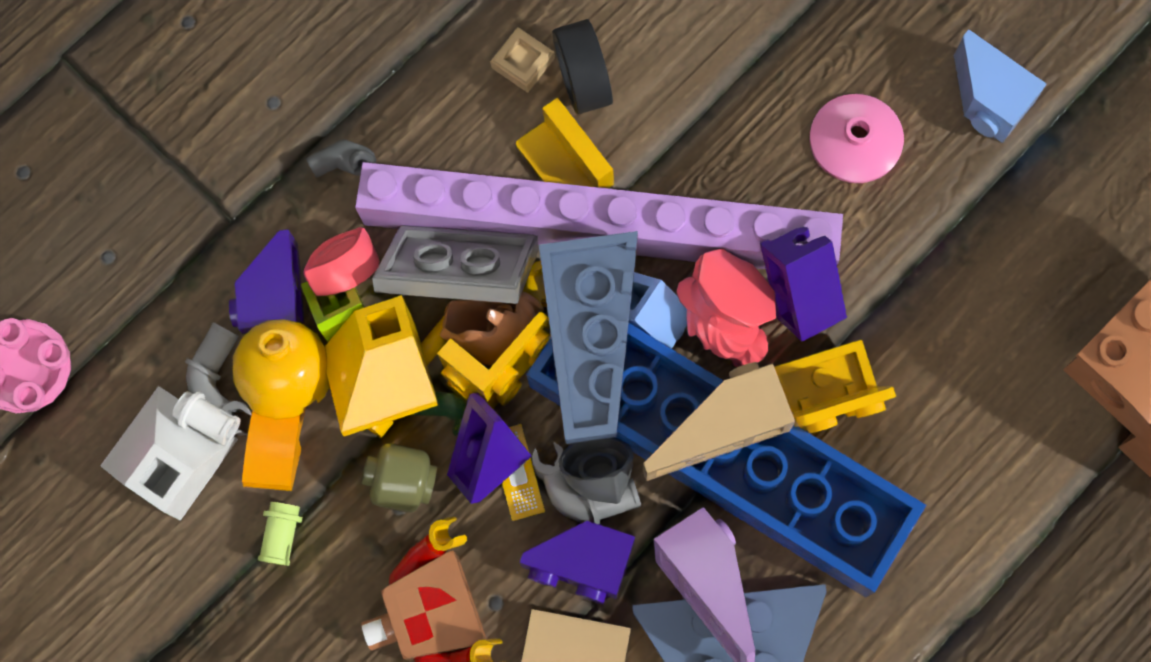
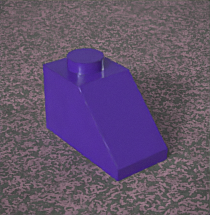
[229,229,305,335]

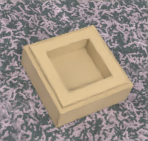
[490,27,555,93]

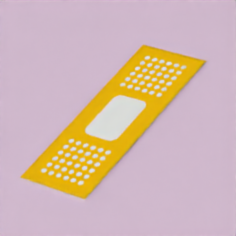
[502,424,545,521]

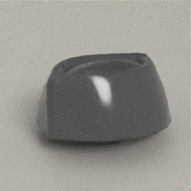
[559,437,633,504]

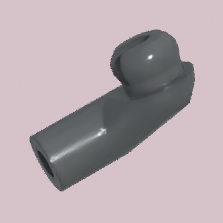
[306,139,376,178]

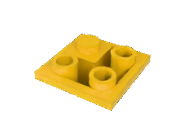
[325,295,438,437]

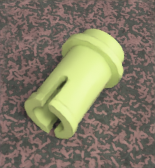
[258,502,303,566]

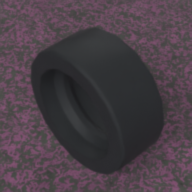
[552,19,613,114]

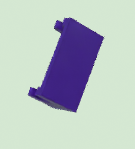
[760,227,847,341]

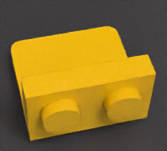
[437,311,551,409]
[774,340,896,433]

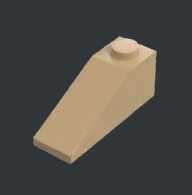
[643,362,795,481]

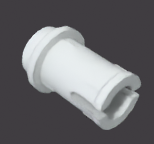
[173,391,240,446]

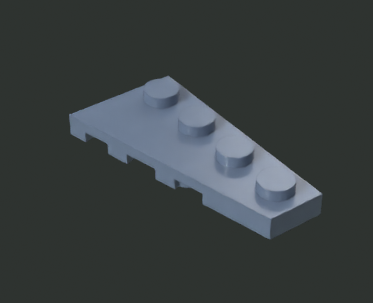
[539,231,638,444]

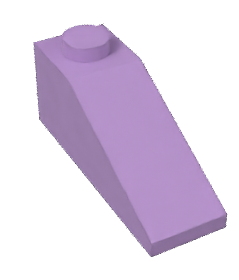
[654,507,755,662]

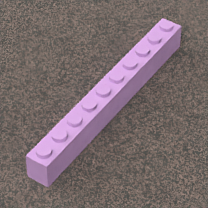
[355,162,843,270]

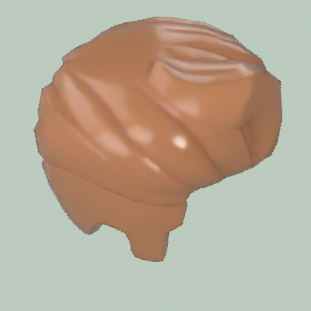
[440,291,544,366]

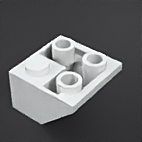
[101,386,238,520]

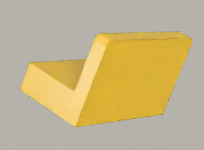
[516,97,614,189]

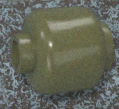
[361,443,437,513]

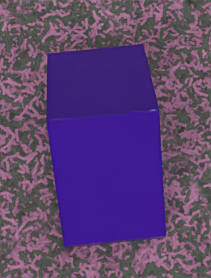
[447,393,532,504]

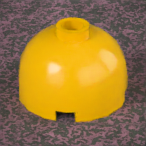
[233,319,330,419]

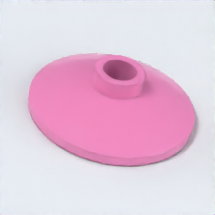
[809,94,904,183]

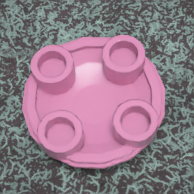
[0,318,71,414]

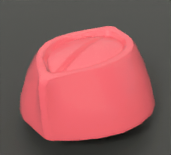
[303,227,380,296]

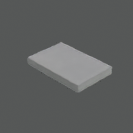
[372,225,539,304]

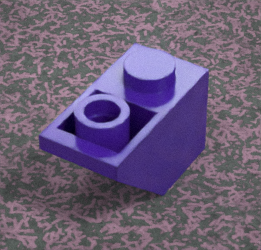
[520,521,635,604]

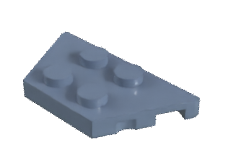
[632,584,826,662]

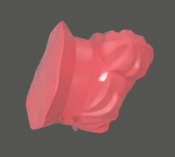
[677,249,776,367]

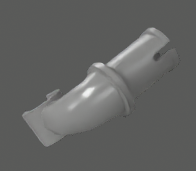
[185,322,252,436]
[532,442,641,525]

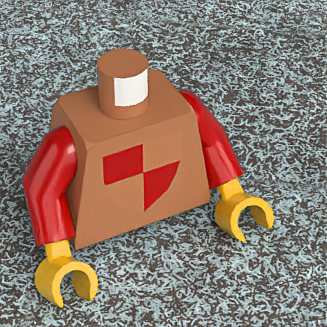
[361,516,506,662]

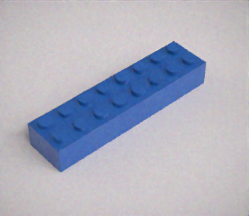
[526,323,927,598]

